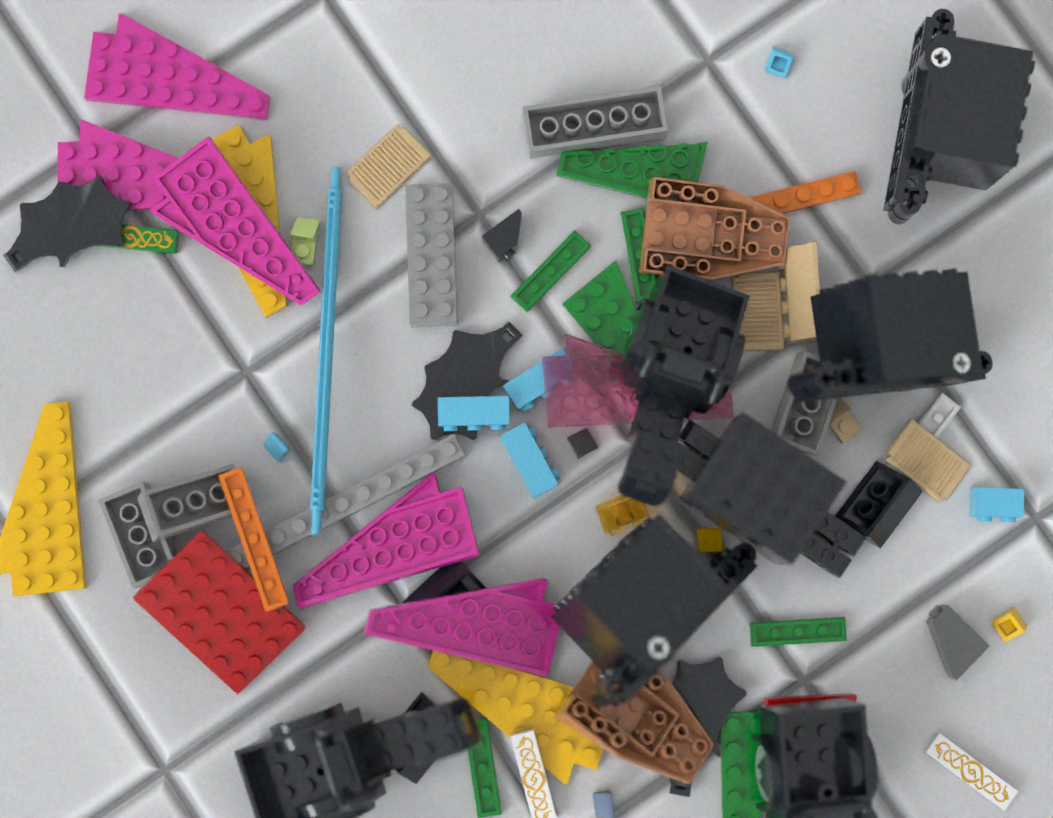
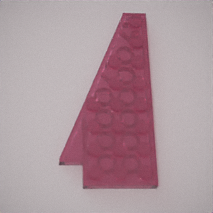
[542,334,734,428]

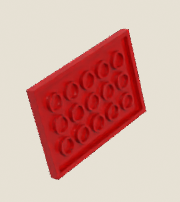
[132,529,306,695]

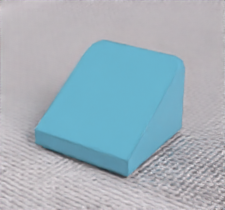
[764,46,795,78]
[264,432,291,462]

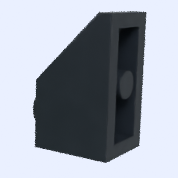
[482,209,522,262]

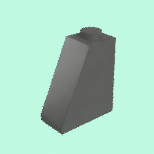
[926,604,990,680]

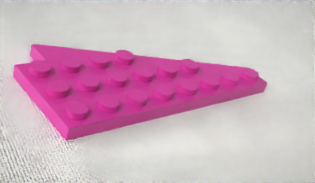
[84,13,270,120]
[58,120,178,210]
[150,136,321,305]
[293,473,480,609]
[363,578,560,676]

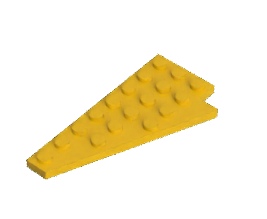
[178,125,287,318]
[0,401,86,596]
[428,650,603,785]

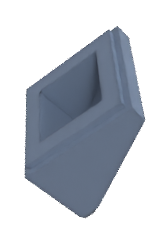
[593,790,615,818]

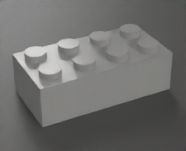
[137,464,235,542]
[98,481,177,589]

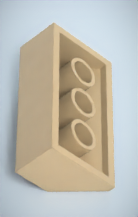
[778,242,820,344]

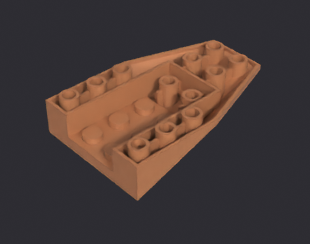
[639,177,790,280]
[554,661,714,784]

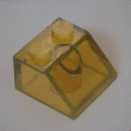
[594,495,649,536]

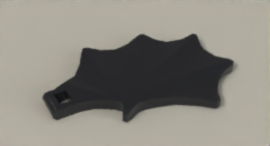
[3,176,131,272]
[412,322,523,440]
[669,657,747,797]

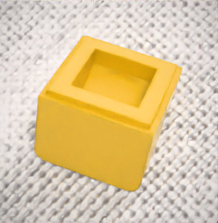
[697,528,723,552]
[991,607,1027,642]

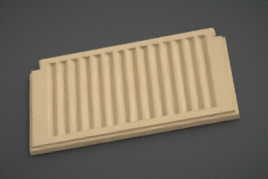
[346,125,433,209]
[731,271,784,351]
[886,418,971,502]

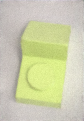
[291,217,321,266]

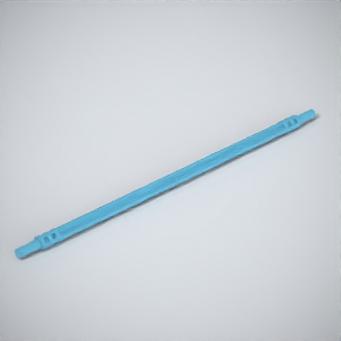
[310,167,342,535]

